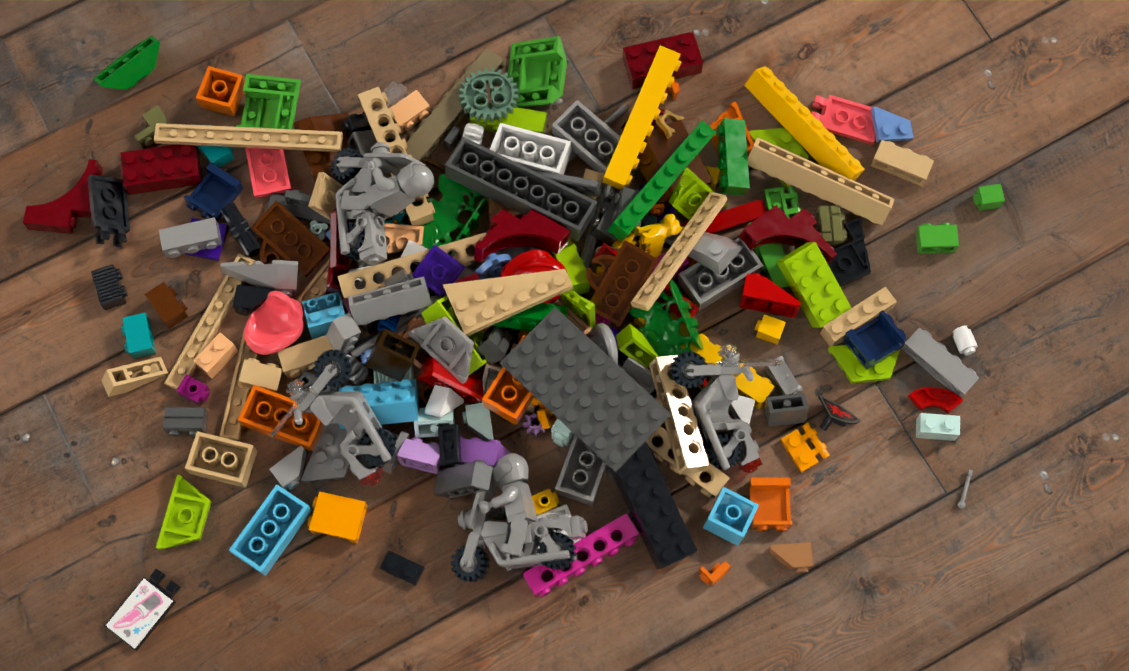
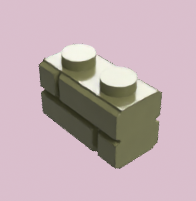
[816,205,847,248]

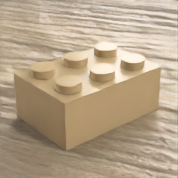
[185,431,258,488]

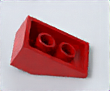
[739,273,801,318]

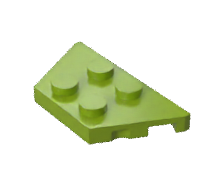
[749,128,809,190]
[669,167,728,220]
[560,290,596,328]
[828,345,900,384]
[156,475,212,550]

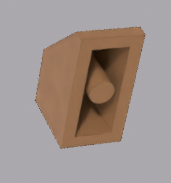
[769,542,814,574]

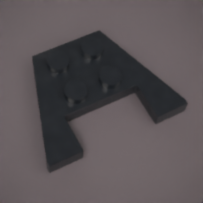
[794,217,871,287]

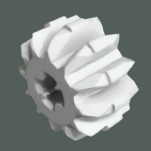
[462,123,484,145]

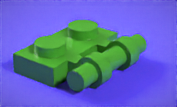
[764,186,802,219]

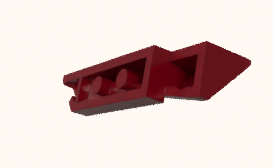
[325,208,349,294]

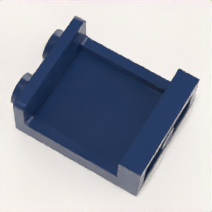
[183,162,244,222]
[843,310,906,370]

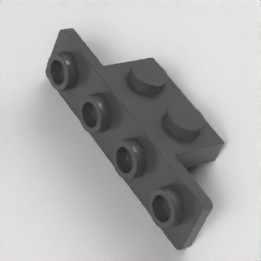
[267,190,331,225]

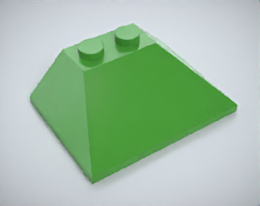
[508,36,567,108]
[236,74,301,129]

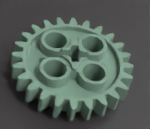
[459,68,519,123]

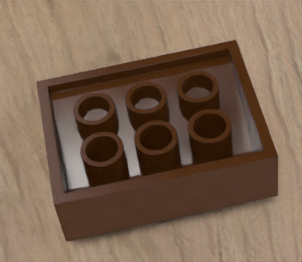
[293,113,349,185]
[637,120,713,210]

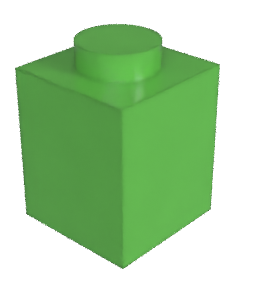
[973,184,1005,211]

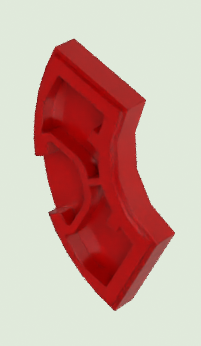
[907,387,963,414]

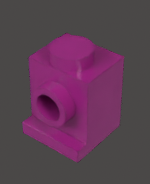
[176,374,210,406]

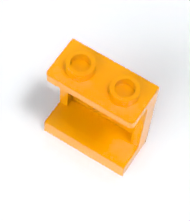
[307,491,368,544]

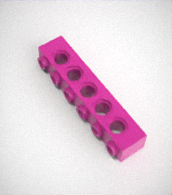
[523,513,639,597]

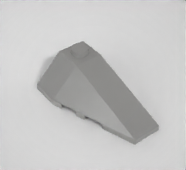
[664,226,743,275]
[220,260,298,297]

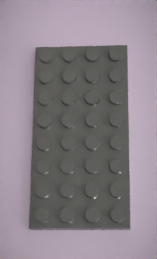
[500,307,671,473]

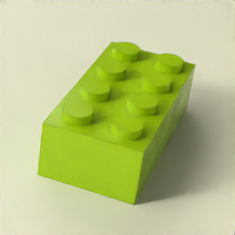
[776,242,852,328]
[421,296,489,376]

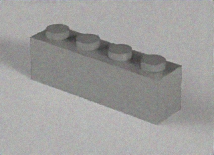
[348,276,431,325]
[901,327,979,398]

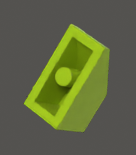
[616,324,659,368]

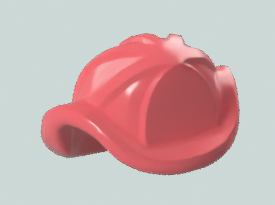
[244,291,303,355]

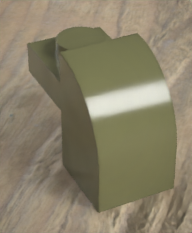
[135,105,169,149]

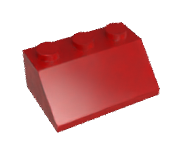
[417,356,484,403]

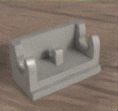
[764,356,803,396]

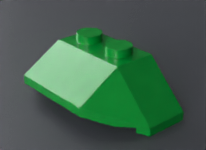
[93,35,160,90]

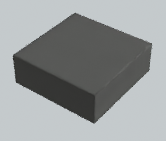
[444,126,461,151]

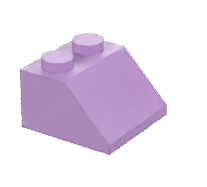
[397,437,441,474]

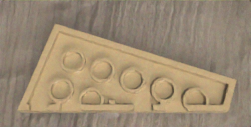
[443,269,574,336]

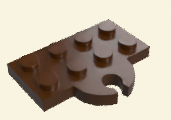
[251,200,330,278]
[586,240,659,326]

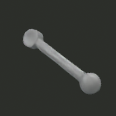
[958,469,973,508]

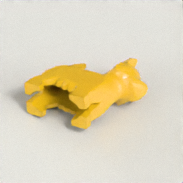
[634,214,685,258]

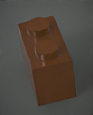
[144,282,188,329]

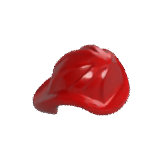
[500,250,567,304]

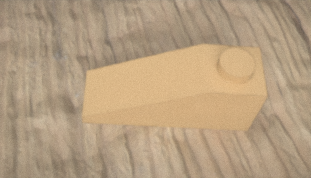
[102,356,168,397]

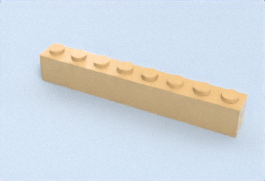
[748,137,895,226]

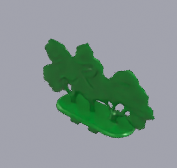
[414,173,489,257]
[628,277,703,379]

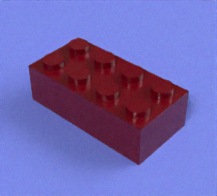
[622,31,703,89]
[120,144,202,195]

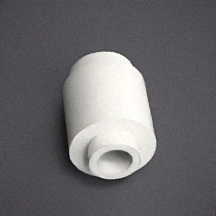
[953,326,978,356]

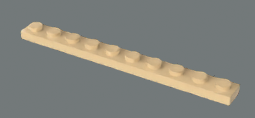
[154,123,343,152]

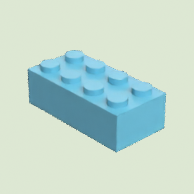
[338,379,420,429]
[229,484,312,576]

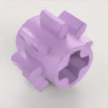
[523,411,545,437]

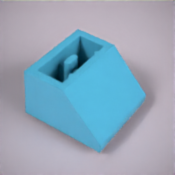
[302,292,345,340]

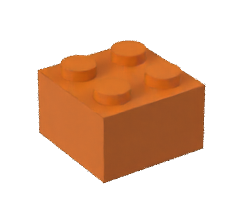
[196,66,245,117]

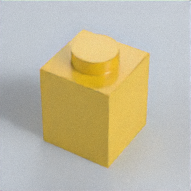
[754,314,786,345]

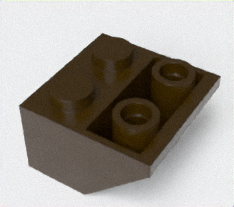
[365,329,421,382]

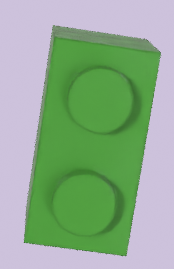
[915,223,959,254]

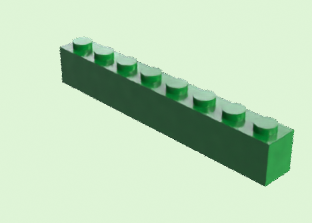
[608,120,716,242]

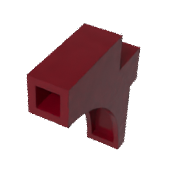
[23,159,103,234]
[739,205,837,264]
[474,209,570,263]

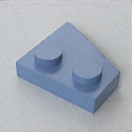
[871,107,914,143]

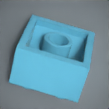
[703,487,759,546]

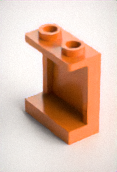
[749,478,792,532]

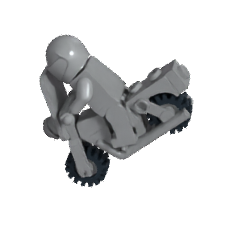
[330,142,434,265]
[451,453,588,582]

